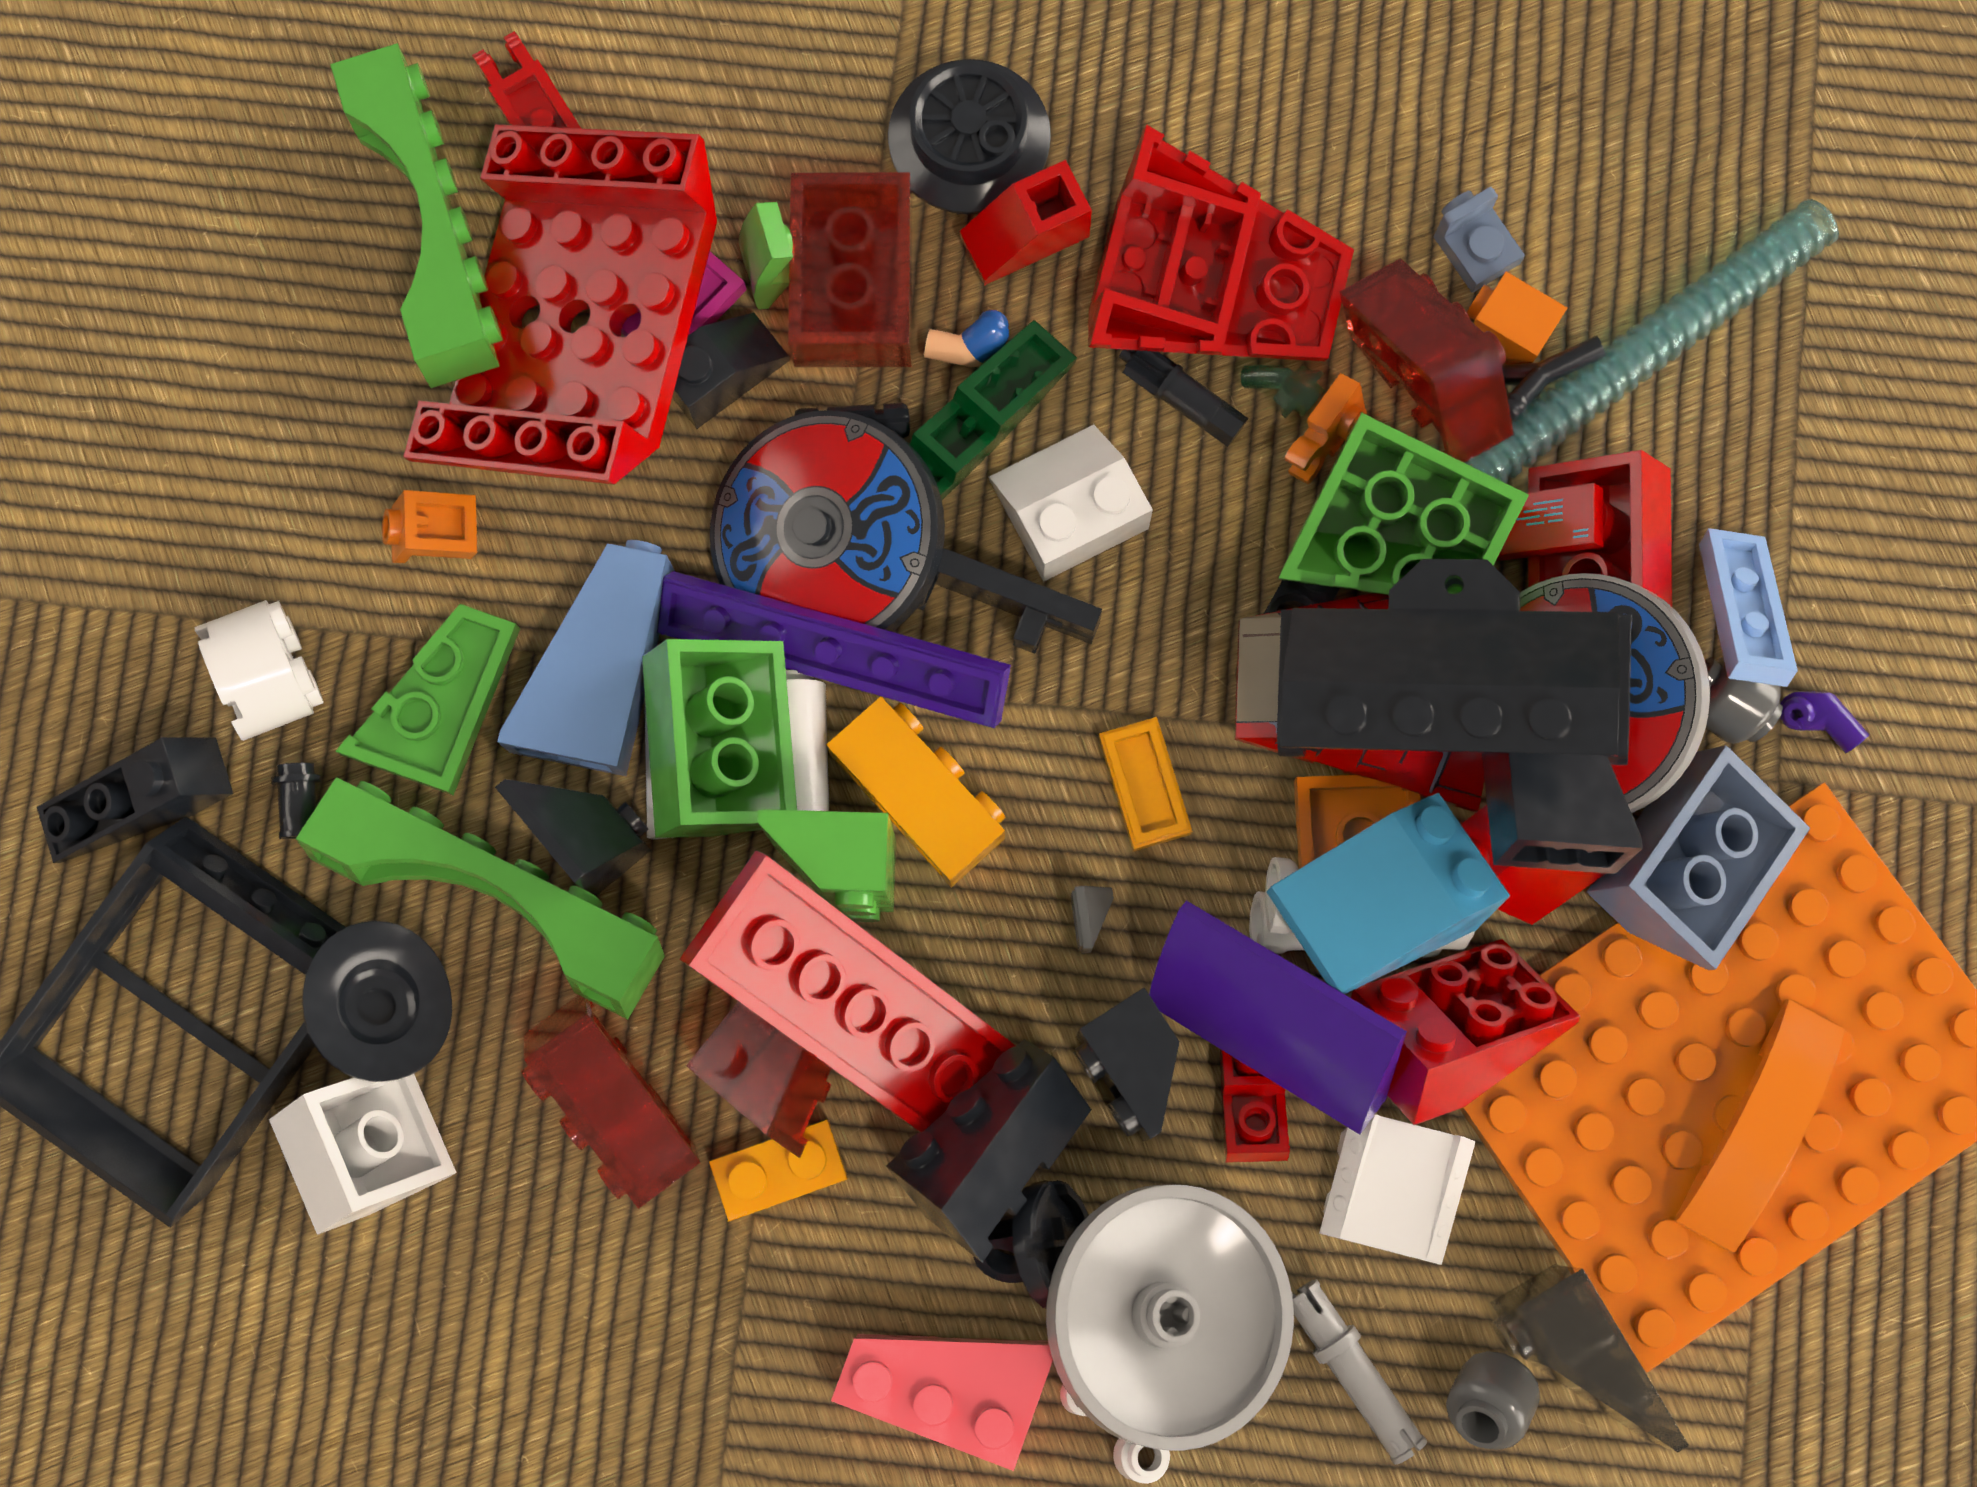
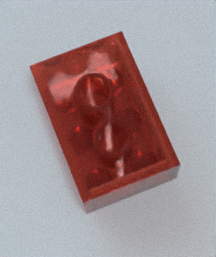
[788,172,913,367]

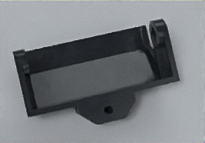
[1277,559,1632,765]

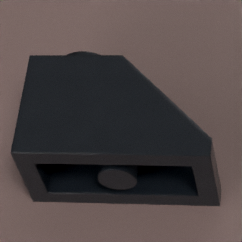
[672,312,790,429]

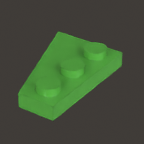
[335,604,520,796]

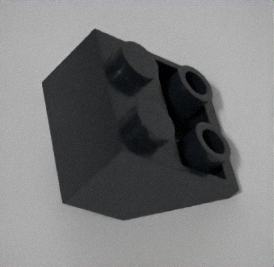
[1073,988,1180,1141]

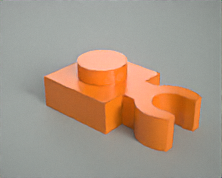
[1284,373,1367,485]

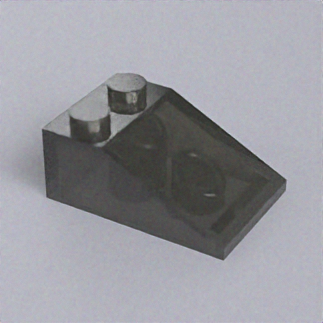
[1490,1264,1689,1452]

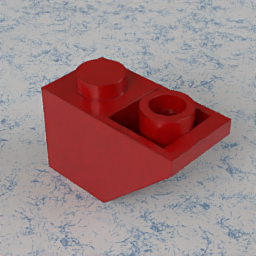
[959,159,1092,285]

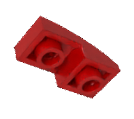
[1220,1049,1290,1163]

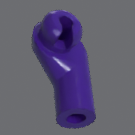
[1780,691,1869,754]

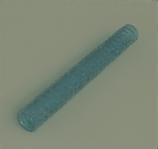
[1454,199,1839,483]

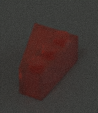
[1340,258,1514,463]
[521,995,700,1209]
[686,1002,831,1158]

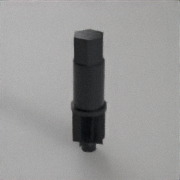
[1119,350,1249,447]

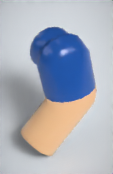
[924,310,1009,367]

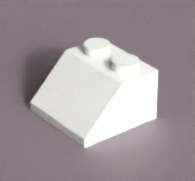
[989,425,1153,582]
[269,1074,456,1235]

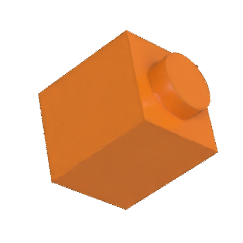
[1465,271,1568,364]

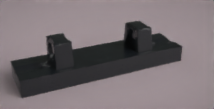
[917,548,1102,654]

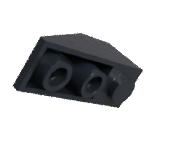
[36,737,234,863]

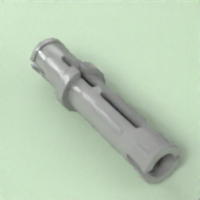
[1292,1279,1427,1465]

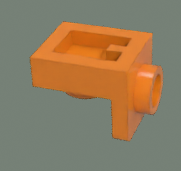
[382,490,477,564]

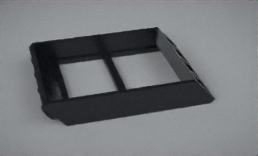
[0,816,346,1228]

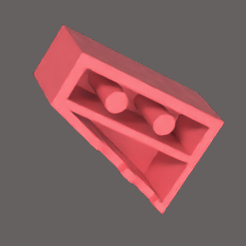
[831,1334,1053,1471]

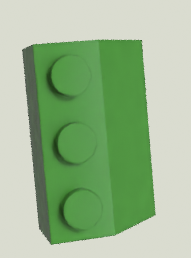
[642,639,797,838]
[757,809,896,922]

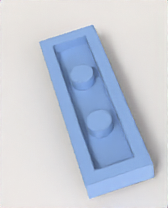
[1699,528,1798,687]

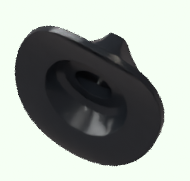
[302,921,452,1082]

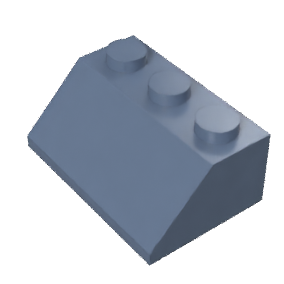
[1586,745,1810,970]

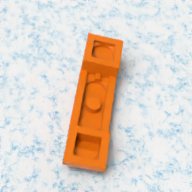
[1674,999,1845,1253]

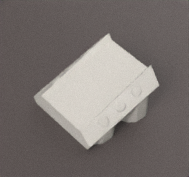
[1319,1114,1476,1265]

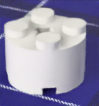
[194,600,324,741]

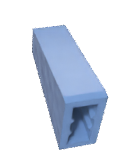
[498,540,675,776]

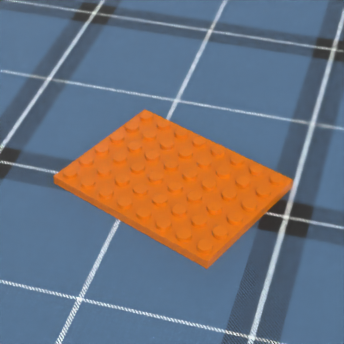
[1460,782,1977,1373]

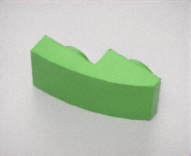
[739,202,793,309]

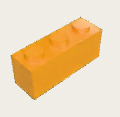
[826,696,1006,888]

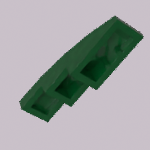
[910,320,1077,500]

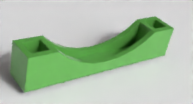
[330,43,503,388]
[296,777,665,1020]

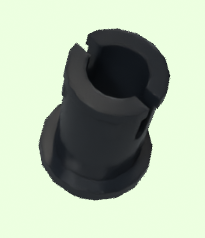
[271,763,321,839]

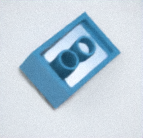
[1267,793,1510,994]

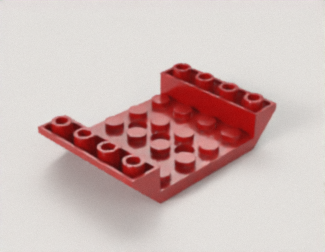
[403,124,717,485]

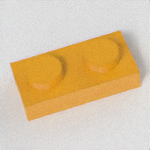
[709,1120,849,1222]

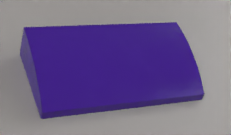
[1149,900,1407,1135]

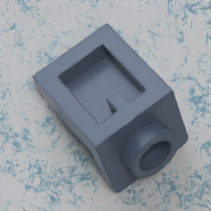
[1434,187,1525,293]

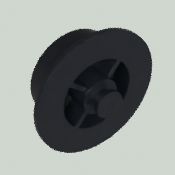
[888,59,1051,215]

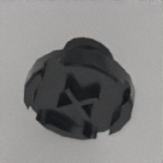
[973,1180,1089,1308]

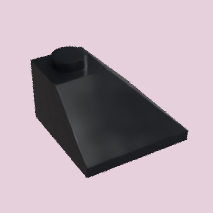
[495,779,651,896]

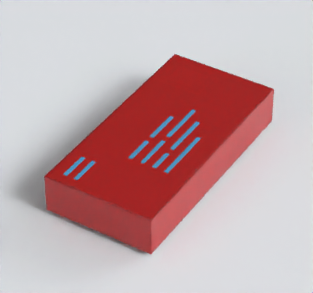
[1495,483,1603,562]

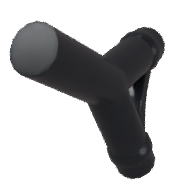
[1481,336,1606,420]

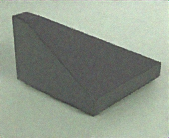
[1070,886,1114,954]

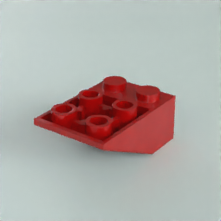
[1351,939,1580,1125]

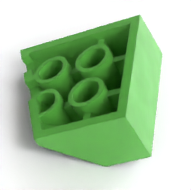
[1278,413,1529,595]

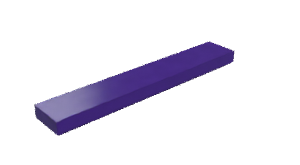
[657,571,1011,728]

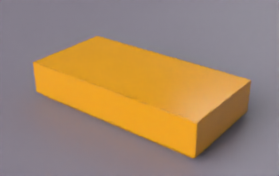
[1098,717,1193,852]

